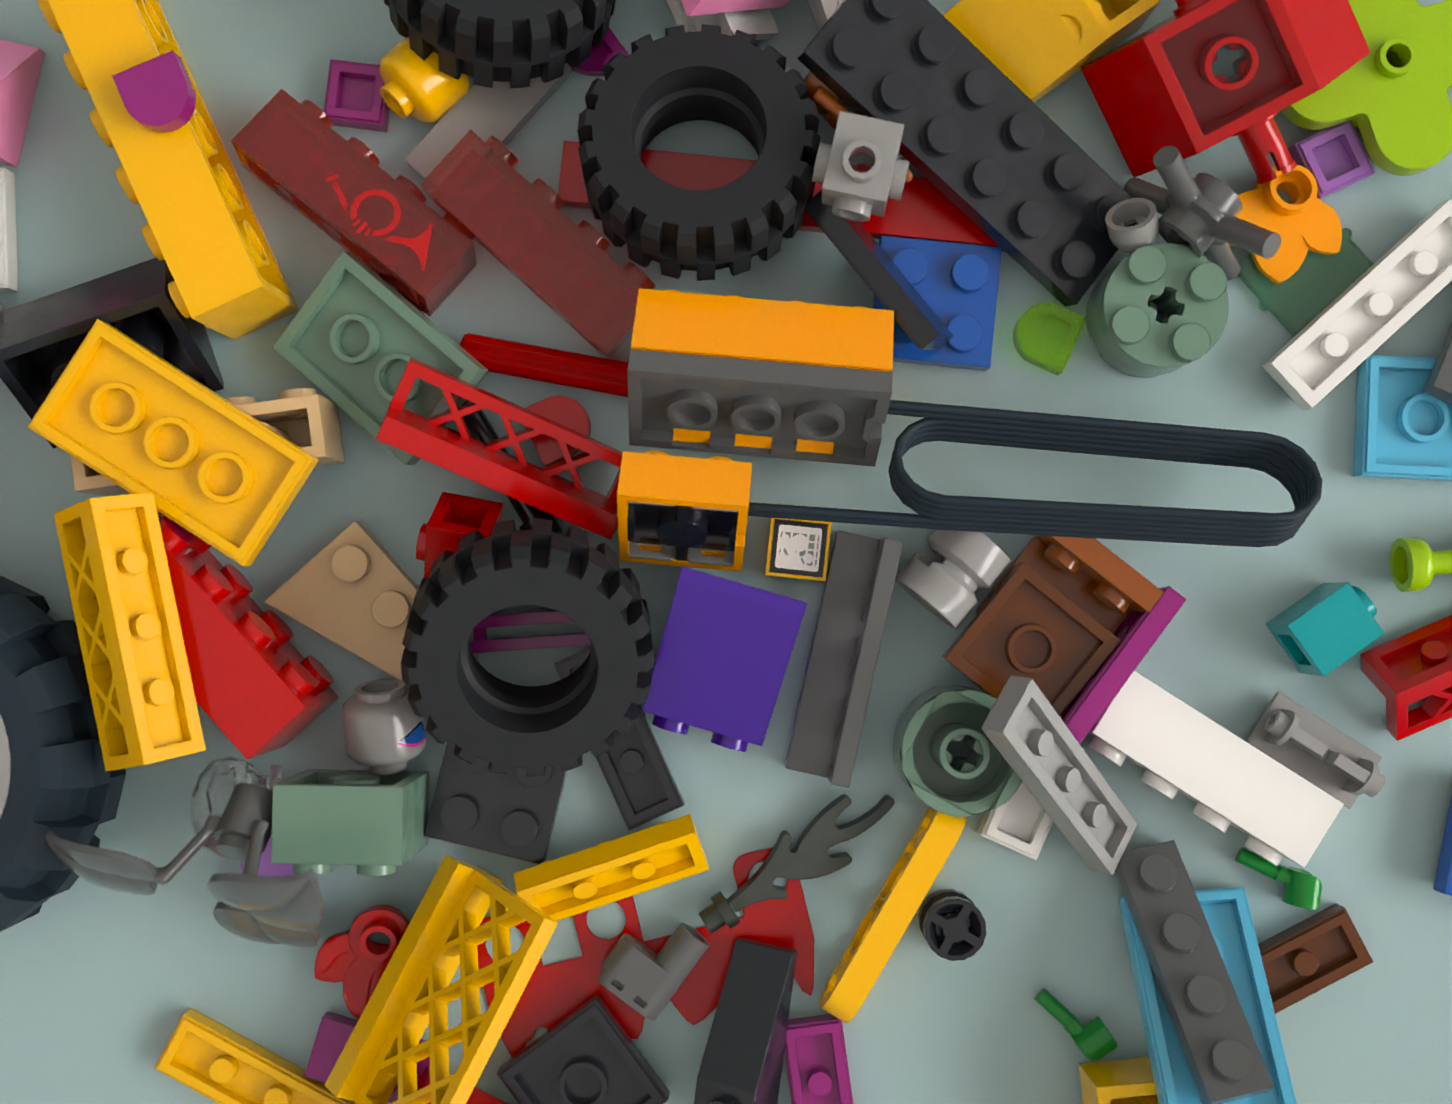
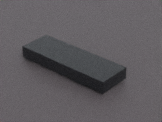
[805,190,954,350]
[554,647,685,830]

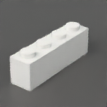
[1088,671,1344,868]

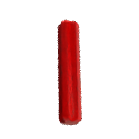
[460,333,628,397]

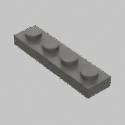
[1115,840,1274,1104]

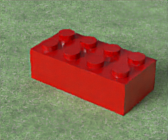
[158,515,339,760]

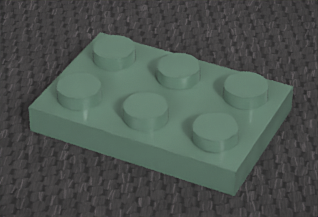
[272,251,488,465]

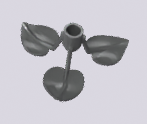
[44,783,323,947]

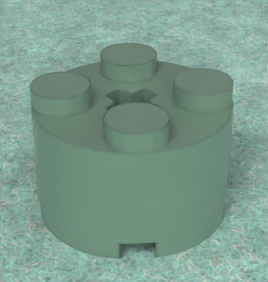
[1086,243,1229,378]
[893,685,1022,817]

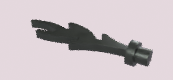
[698,794,894,934]

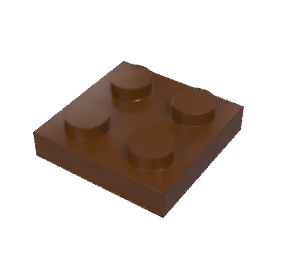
[942,561,1121,716]

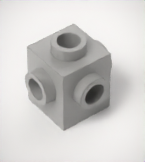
[812,111,910,222]

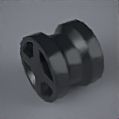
[918,889,986,961]

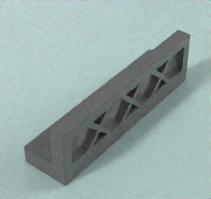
[785,530,903,788]

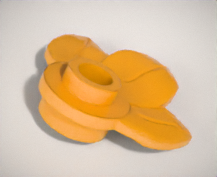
[1228,165,1342,284]

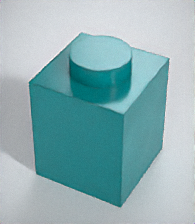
[1266,582,1385,677]

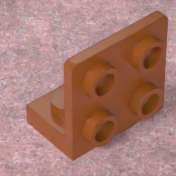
[976,535,1164,634]

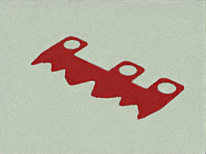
[477,847,814,1057]

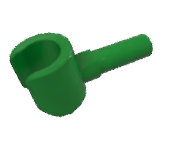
[1235,848,1322,910]
[1034,988,1118,1060]

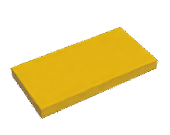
[28,319,319,566]

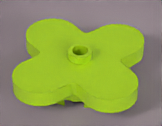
[1280,0,1452,176]

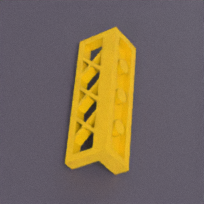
[54,492,206,771]

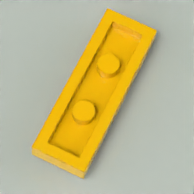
[513,814,709,921]

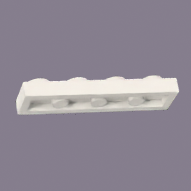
[1262,199,1452,411]

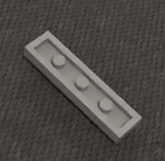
[981,675,1137,876]

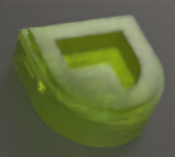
[1013,303,1087,376]

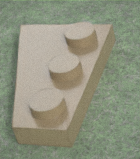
[264,521,479,686]

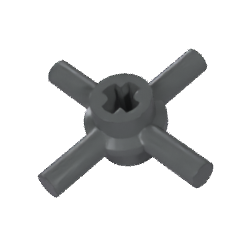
[1123,146,1281,281]

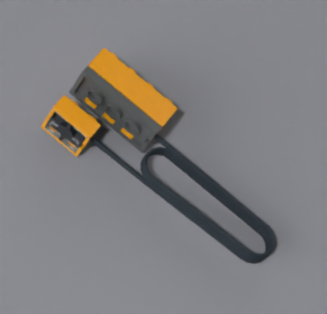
[617,288,1323,572]

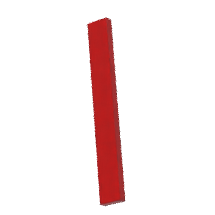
[557,141,1005,252]

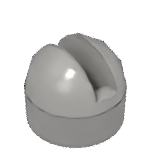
[1105,198,1159,254]

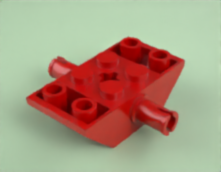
[1081,0,1371,184]

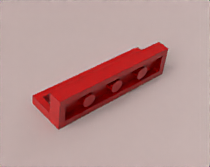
[376,357,622,540]
[1360,615,1452,741]

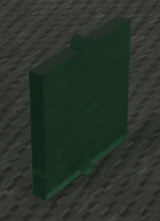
[1238,228,1373,337]

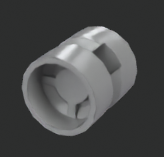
[895,529,1011,629]

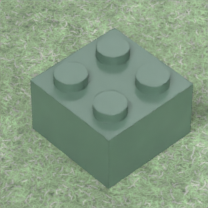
[271,769,429,876]

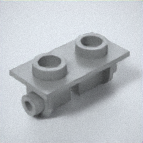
[1246,692,1385,809]

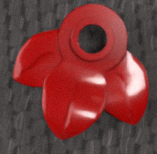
[314,904,410,1019]

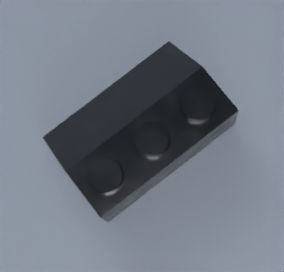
[0,258,224,448]

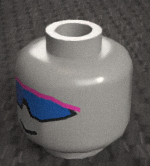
[342,679,426,775]

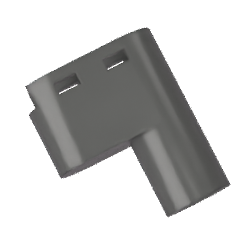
[597,922,710,1020]

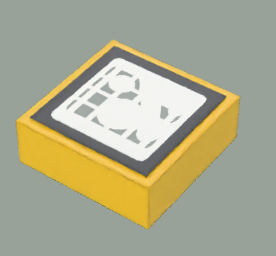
[765,518,832,582]

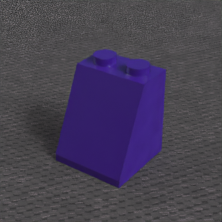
[642,566,807,752]

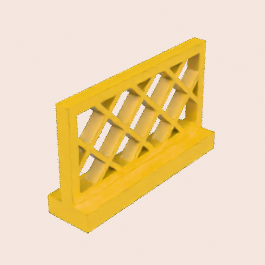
[324,855,558,1104]

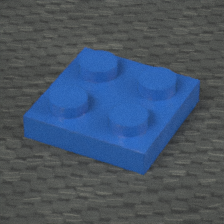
[872,235,1002,371]

